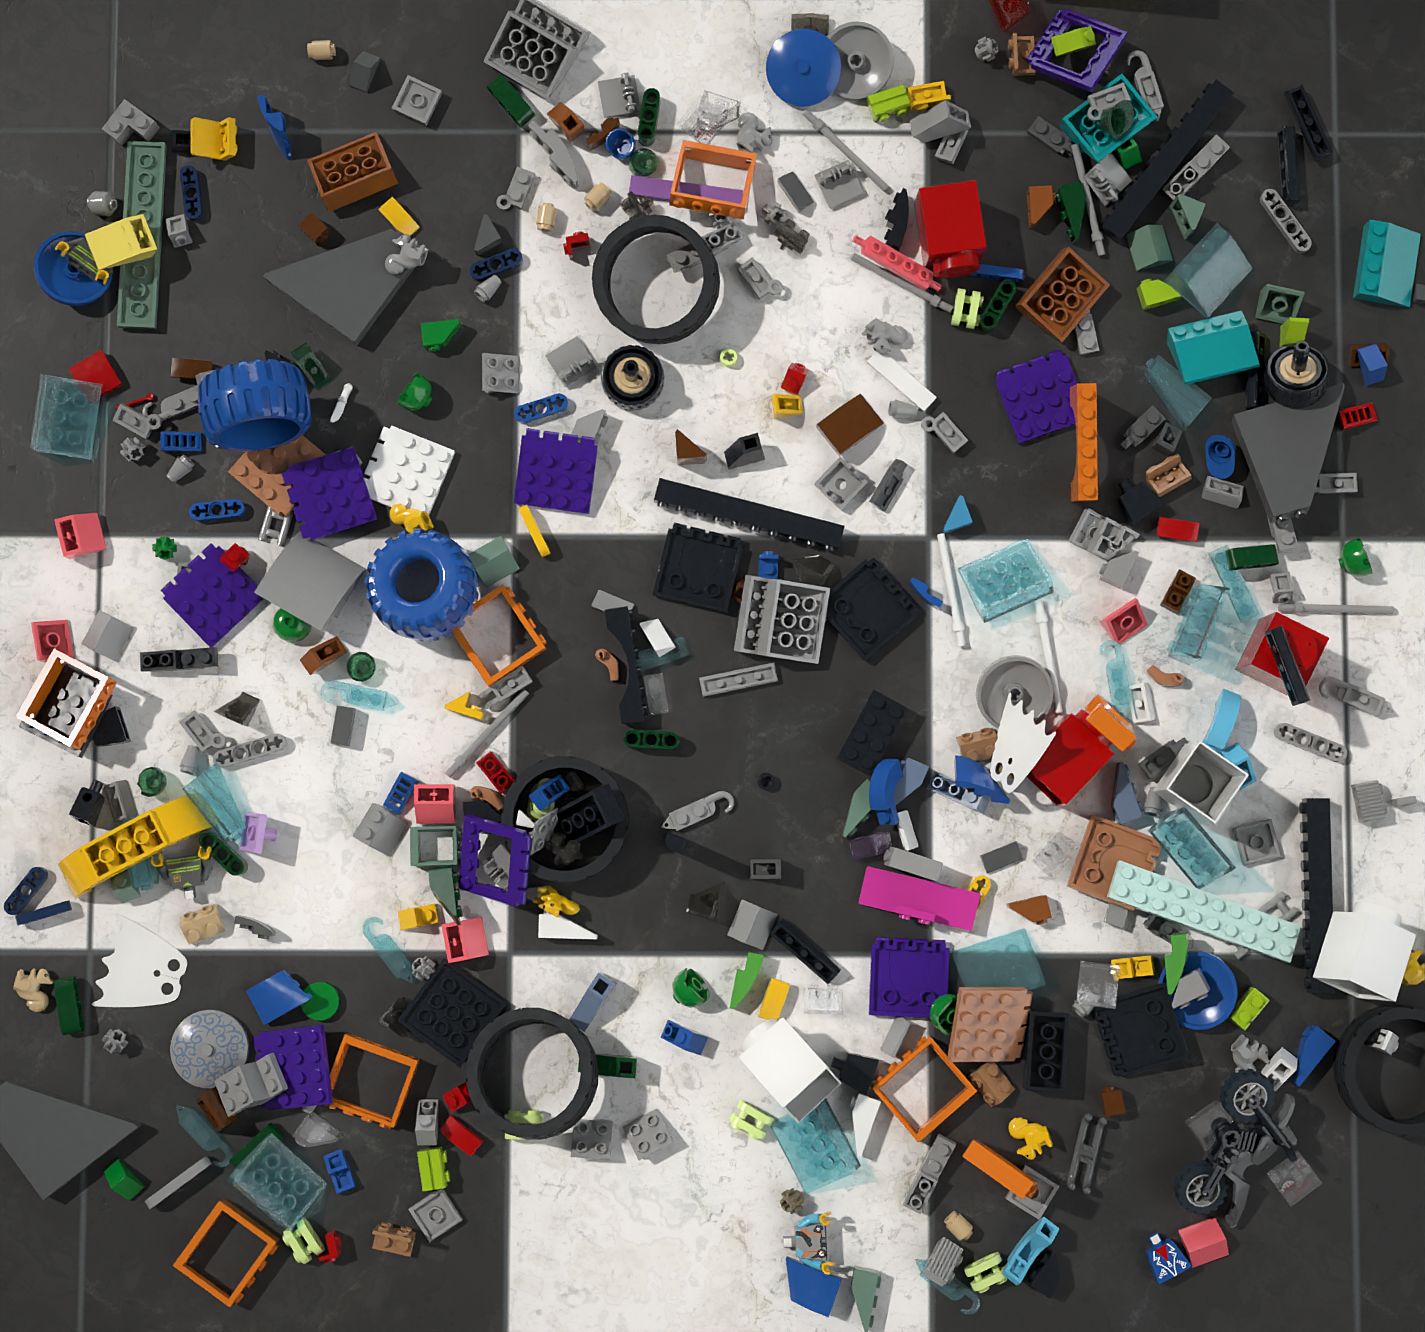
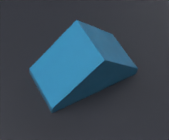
[942,495,972,534]

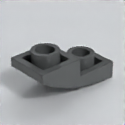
[234,915,276,939]

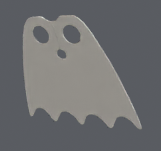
[991,692,1056,793]
[92,914,187,1007]

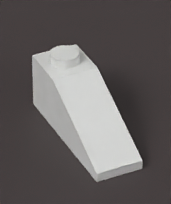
[538,911,598,939]
[1364,1028,1399,1055]
[1250,1047,1298,1095]
[849,1092,881,1157]

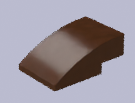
[816,394,884,457]

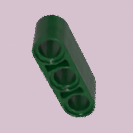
[486,74,536,128]
[638,88,661,147]
[978,280,1016,333]
[1225,544,1279,571]
[623,730,679,750]
[199,832,248,876]
[54,976,85,1035]
[229,1122,284,1175]

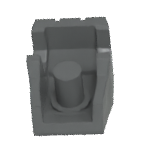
[1143,914,1182,944]

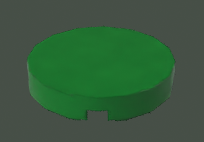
[301,982,340,1021]

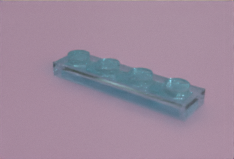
[1208,545,1259,622]

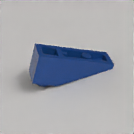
[1291,1025,1335,1086]

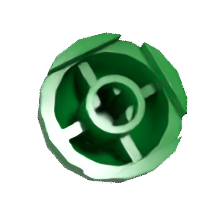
[397,372,432,411]
[1338,537,1373,577]
[273,608,312,642]
[672,968,710,1008]
[930,994,957,1035]

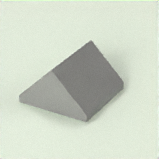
[81,610,134,661]
[727,900,778,950]

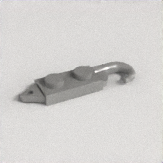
[1126,50,1164,122]
[142,385,198,424]
[1319,677,1393,716]
[661,791,734,831]

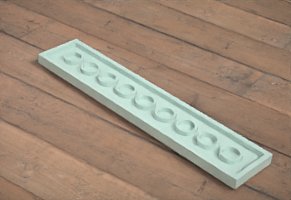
[1107,860,1301,963]

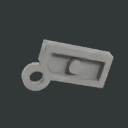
[1087,83,1131,122]
[935,130,968,164]
[496,167,535,211]
[737,257,783,300]
[113,403,162,439]
[921,412,968,453]
[179,710,226,753]

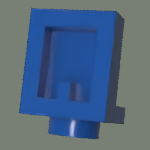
[758,551,778,579]

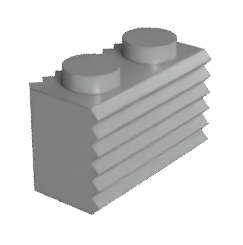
[1351,780,1388,823]
[922,1237,963,1287]

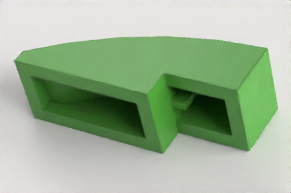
[1164,932,1189,994]
[730,951,764,1009]

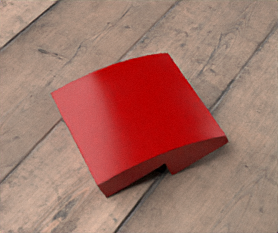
[69,349,123,404]

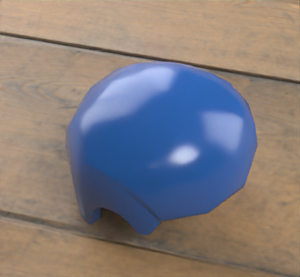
[605,129,635,160]

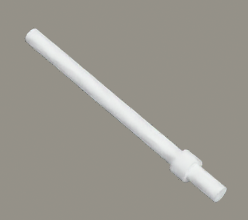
[937,533,966,647]
[1034,599,1063,713]

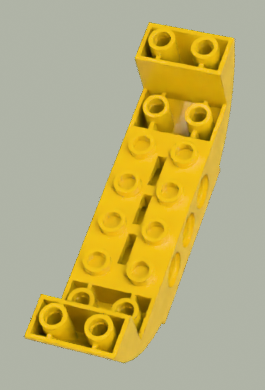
[58,793,213,900]

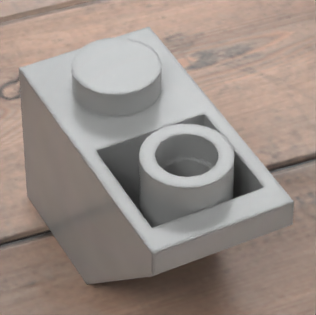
[571,409,608,445]
[1172,968,1210,1009]
[415,1099,439,1145]

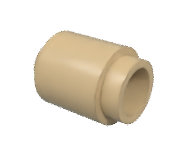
[307,40,336,60]
[584,182,612,211]
[536,203,557,232]
[944,1211,973,1241]

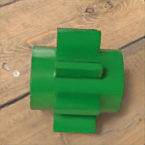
[152,536,177,560]

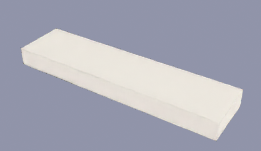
[867,352,937,412]

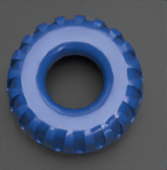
[198,359,311,452]
[365,529,479,642]

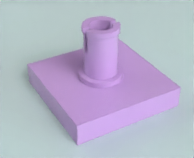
[240,812,277,853]

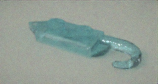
[1100,640,1132,716]
[321,681,397,711]
[363,917,413,983]
[176,1105,233,1167]
[915,1259,980,1315]

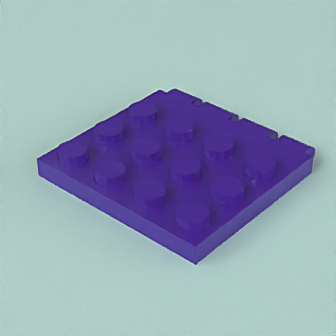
[994,349,1077,444]
[514,428,598,514]
[281,446,378,540]
[161,543,264,647]
[869,937,949,1018]
[253,1024,333,1111]

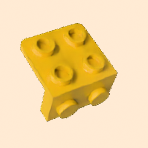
[906,81,951,113]
[191,117,237,161]

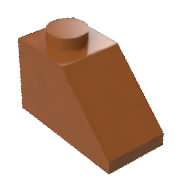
[1027,185,1056,229]
[300,636,348,675]
[1006,895,1052,925]

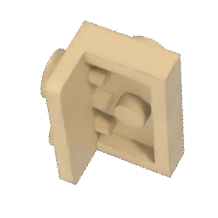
[180,904,226,945]

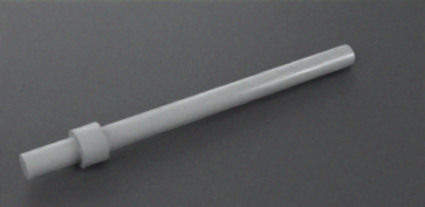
[803,109,889,192]
[1071,144,1105,256]
[851,253,954,313]
[1278,602,1394,614]
[445,689,529,778]

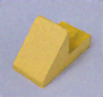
[444,692,485,721]
[398,903,439,930]

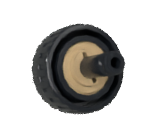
[1264,341,1331,408]
[601,345,664,411]

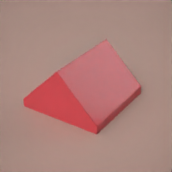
[1100,598,1148,646]
[31,620,74,663]
[1178,1217,1229,1268]

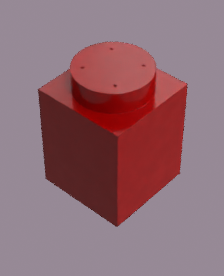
[914,180,987,278]
[1235,612,1329,695]
[1026,709,1114,806]

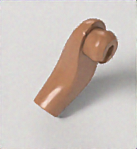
[595,649,620,681]
[1147,665,1184,686]
[470,786,503,811]

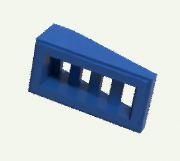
[161,431,202,453]
[383,772,419,815]
[529,774,571,811]

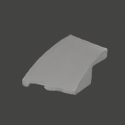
[1068,508,1140,560]

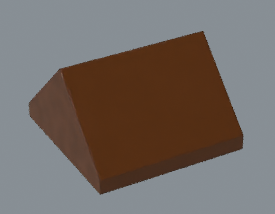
[675,429,707,465]
[196,1086,239,1133]

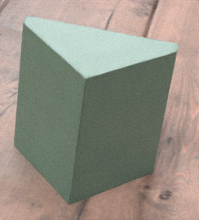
[1170,194,1206,240]
[1126,225,1173,271]
[1255,284,1305,324]
[468,536,520,587]

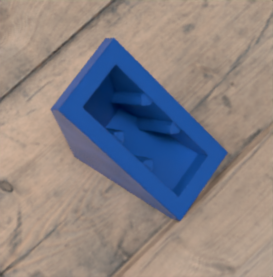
[1357,344,1388,386]

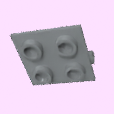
[598,73,641,118]
[1083,153,1132,206]
[814,160,864,209]
[545,336,597,387]
[482,353,519,394]
[527,807,558,856]
[481,844,525,891]
[623,1109,673,1161]
[571,1119,613,1160]

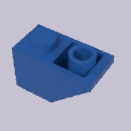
[660,1020,708,1055]

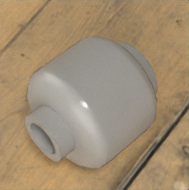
[87,191,117,216]

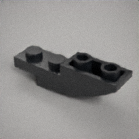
[884,188,909,252]
[140,647,218,672]

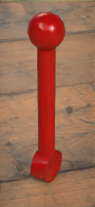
[116,393,154,410]

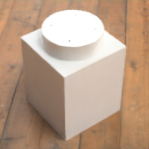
[1153,740,1249,825]
[1313,901,1416,1002]
[739,1017,842,1123]

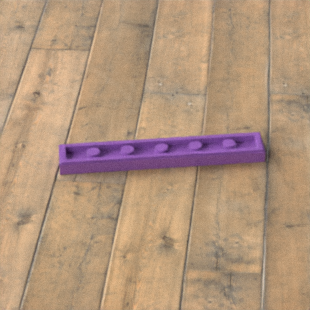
[629,175,743,204]

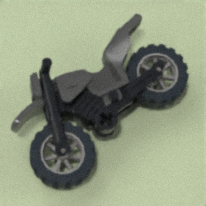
[1173,1068,1298,1228]

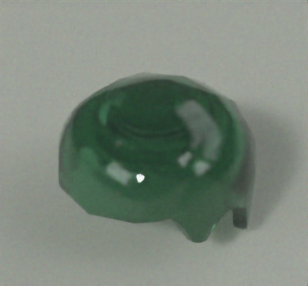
[628,148,658,177]
[346,652,376,682]
[137,767,167,797]

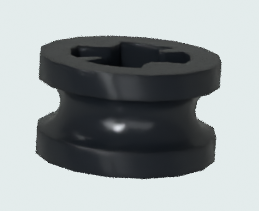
[757,773,775,790]

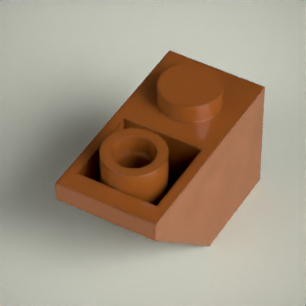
[547,102,585,143]

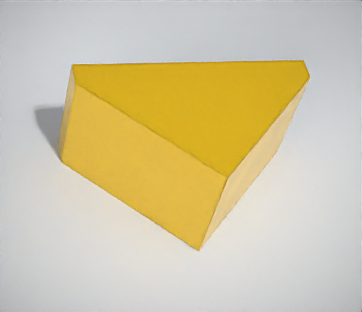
[771,394,803,419]

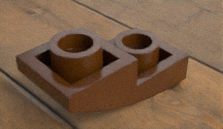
[586,117,620,151]
[170,358,212,380]
[1160,569,1196,614]

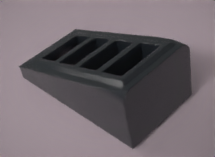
[171,130,191,153]

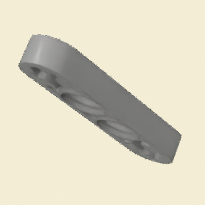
[1260,189,1312,254]
[1274,723,1347,762]
[213,734,287,768]
[144,1155,212,1209]

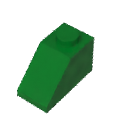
[1114,137,1142,169]
[421,319,461,352]

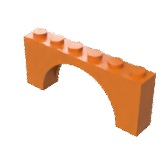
[1070,383,1098,502]
[1085,693,1136,752]

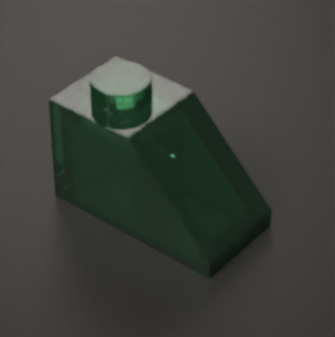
[291,342,331,389]

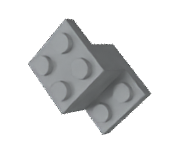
[214,1053,288,1117]

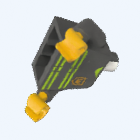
[55,237,113,285]
[151,846,213,899]

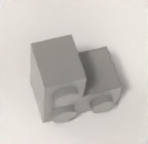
[102,99,160,146]

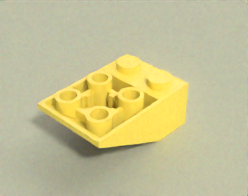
[85,214,157,270]

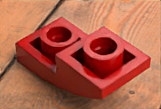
[1157,517,1200,542]
[476,751,514,794]
[439,1115,483,1156]

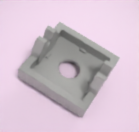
[814,456,868,511]

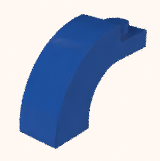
[869,759,903,825]

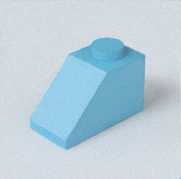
[1221,743,1257,790]

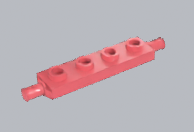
[852,235,942,292]

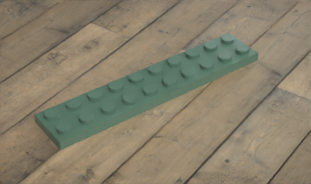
[117,141,167,329]

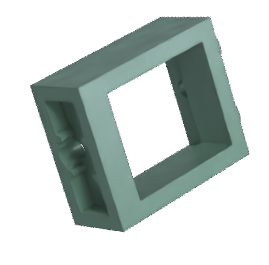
[410,826,462,866]

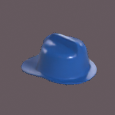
[1205,435,1236,479]

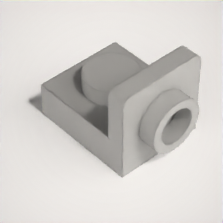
[166,214,192,247]
[1270,572,1294,603]

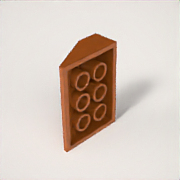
[307,131,398,212]
[1014,247,1110,342]

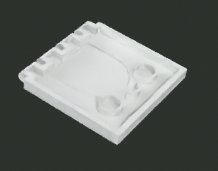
[364,426,455,515]

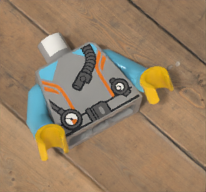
[783,1211,835,1274]

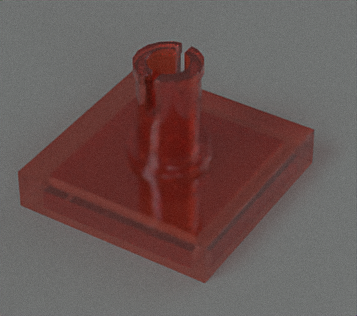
[989,0,1031,32]

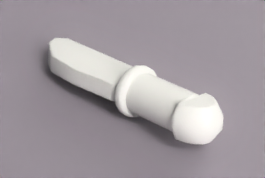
[330,383,353,422]

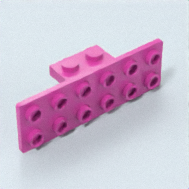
[859,866,980,931]

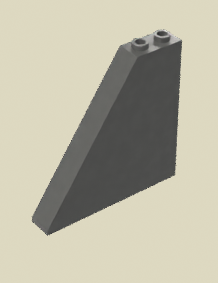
[262,229,420,346]
[1231,383,1345,523]
[0,1080,142,1200]

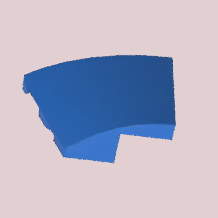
[257,95,292,160]
[954,755,1010,804]
[246,970,313,1025]
[786,1256,842,1318]

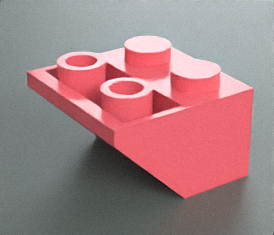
[54,513,107,559]
[414,784,456,824]
[441,917,489,963]

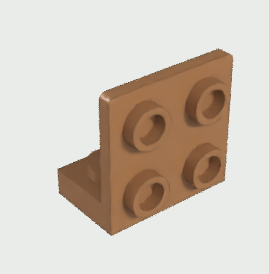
[372,1222,416,1257]

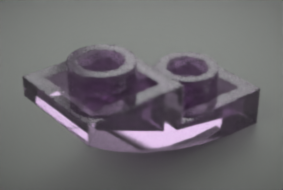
[849,831,893,860]

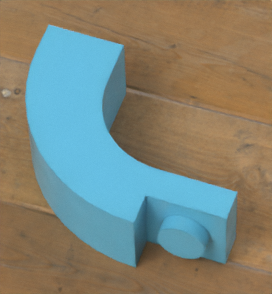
[1202,689,1241,753]
[1001,1217,1059,1285]

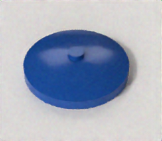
[766,29,841,107]
[34,231,113,306]
[1158,951,1238,1030]

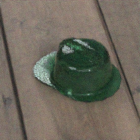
[1097,100,1134,138]

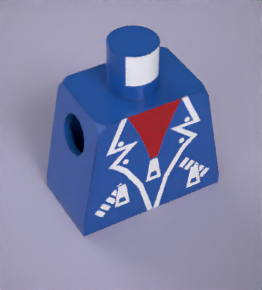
[1145,1232,1192,1284]

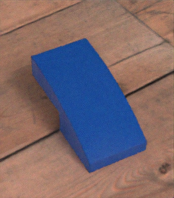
[909,577,943,610]
[323,1149,357,1194]

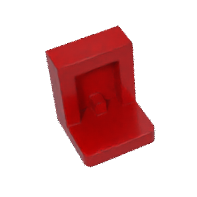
[563,231,590,260]
[780,363,809,395]
[219,543,250,573]
[442,1081,471,1112]
[318,1230,342,1263]

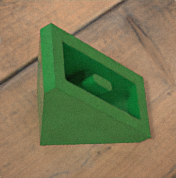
[104,1158,145,1201]

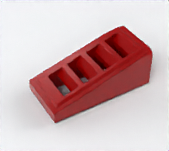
[1336,402,1378,431]

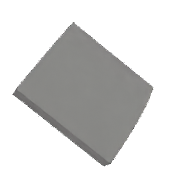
[483,0,591,100]
[254,531,366,632]
[734,575,830,664]

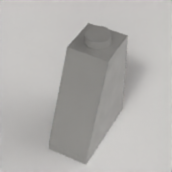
[910,100,971,143]
[884,846,943,881]

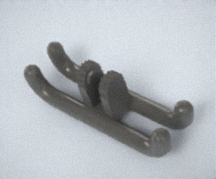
[1067,1113,1108,1194]

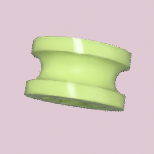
[720,348,737,368]

